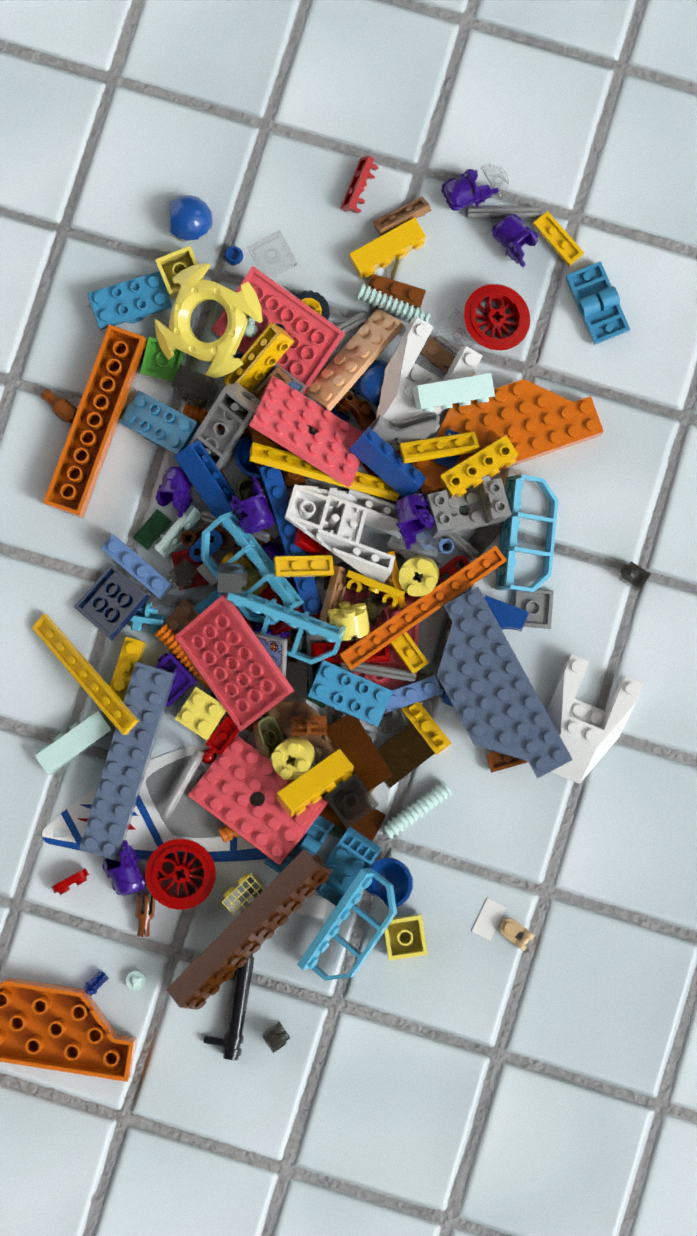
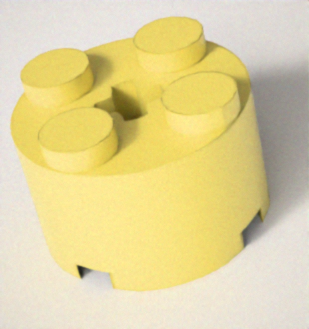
[399,555,439,597]
[328,601,370,641]
[271,736,316,780]

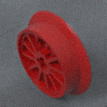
[464,284,530,351]
[145,839,216,910]

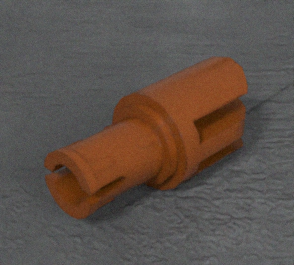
[41,389,77,424]
[135,893,155,937]

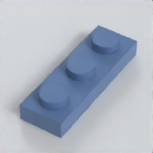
[386,674,442,713]

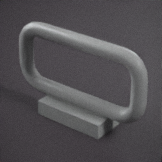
[161,750,204,820]

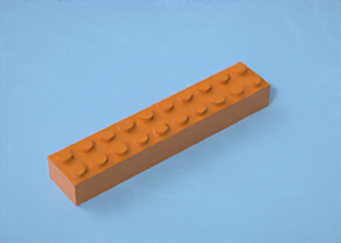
[43,325,147,519]

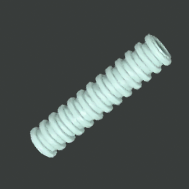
[356,283,431,323]
[382,781,452,839]

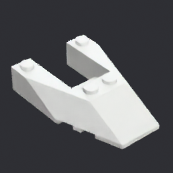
[376,317,482,444]
[285,485,399,583]
[547,654,643,784]

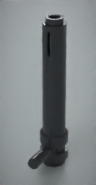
[204,954,255,1060]

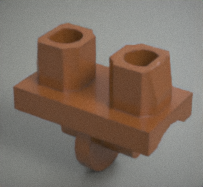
[291,716,327,736]

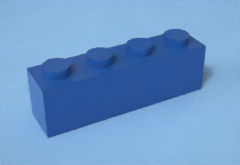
[349,427,426,497]
[174,440,237,519]

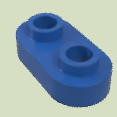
[189,530,224,562]

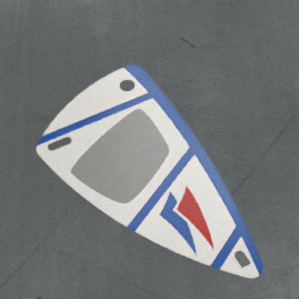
[42,742,267,862]

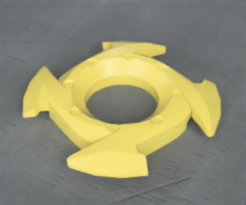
[154,263,262,379]

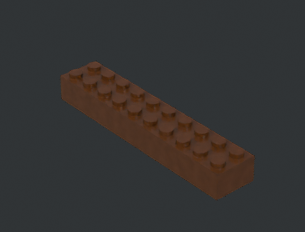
[166,849,333,1010]

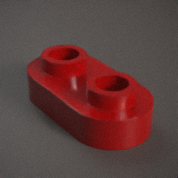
[437,555,470,585]
[51,868,89,895]

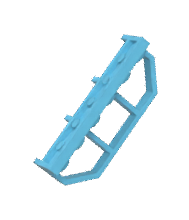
[495,474,558,593]
[201,511,304,625]
[227,590,346,664]
[297,868,397,981]

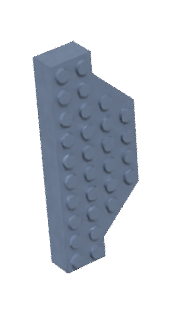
[437,587,573,779]

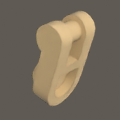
[499,918,535,951]

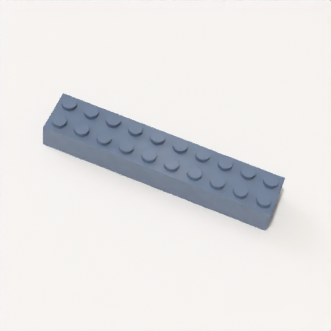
[79,661,176,861]

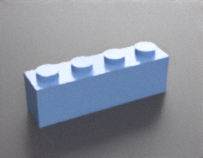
[101,534,174,600]

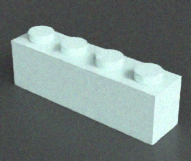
[412,373,495,413]
[35,710,114,775]

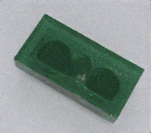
[133,509,172,550]

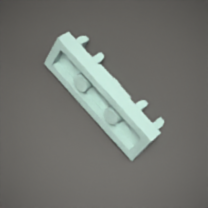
[153,505,201,560]

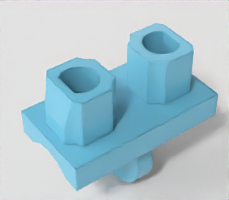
[130,601,166,634]

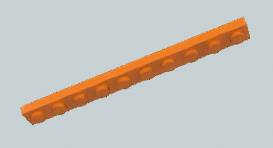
[339,545,507,671]

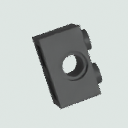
[217,563,247,593]

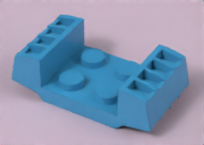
[315,826,381,906]

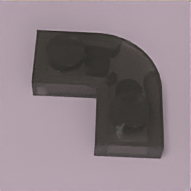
[465,512,499,554]

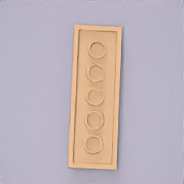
[305,308,405,411]

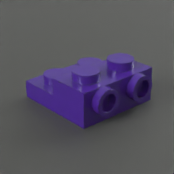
[155,653,197,707]

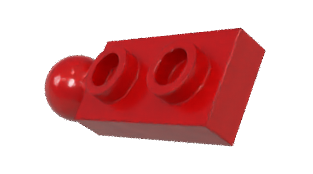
[202,714,240,764]

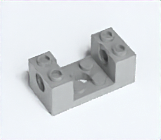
[188,382,260,470]
[425,478,512,538]

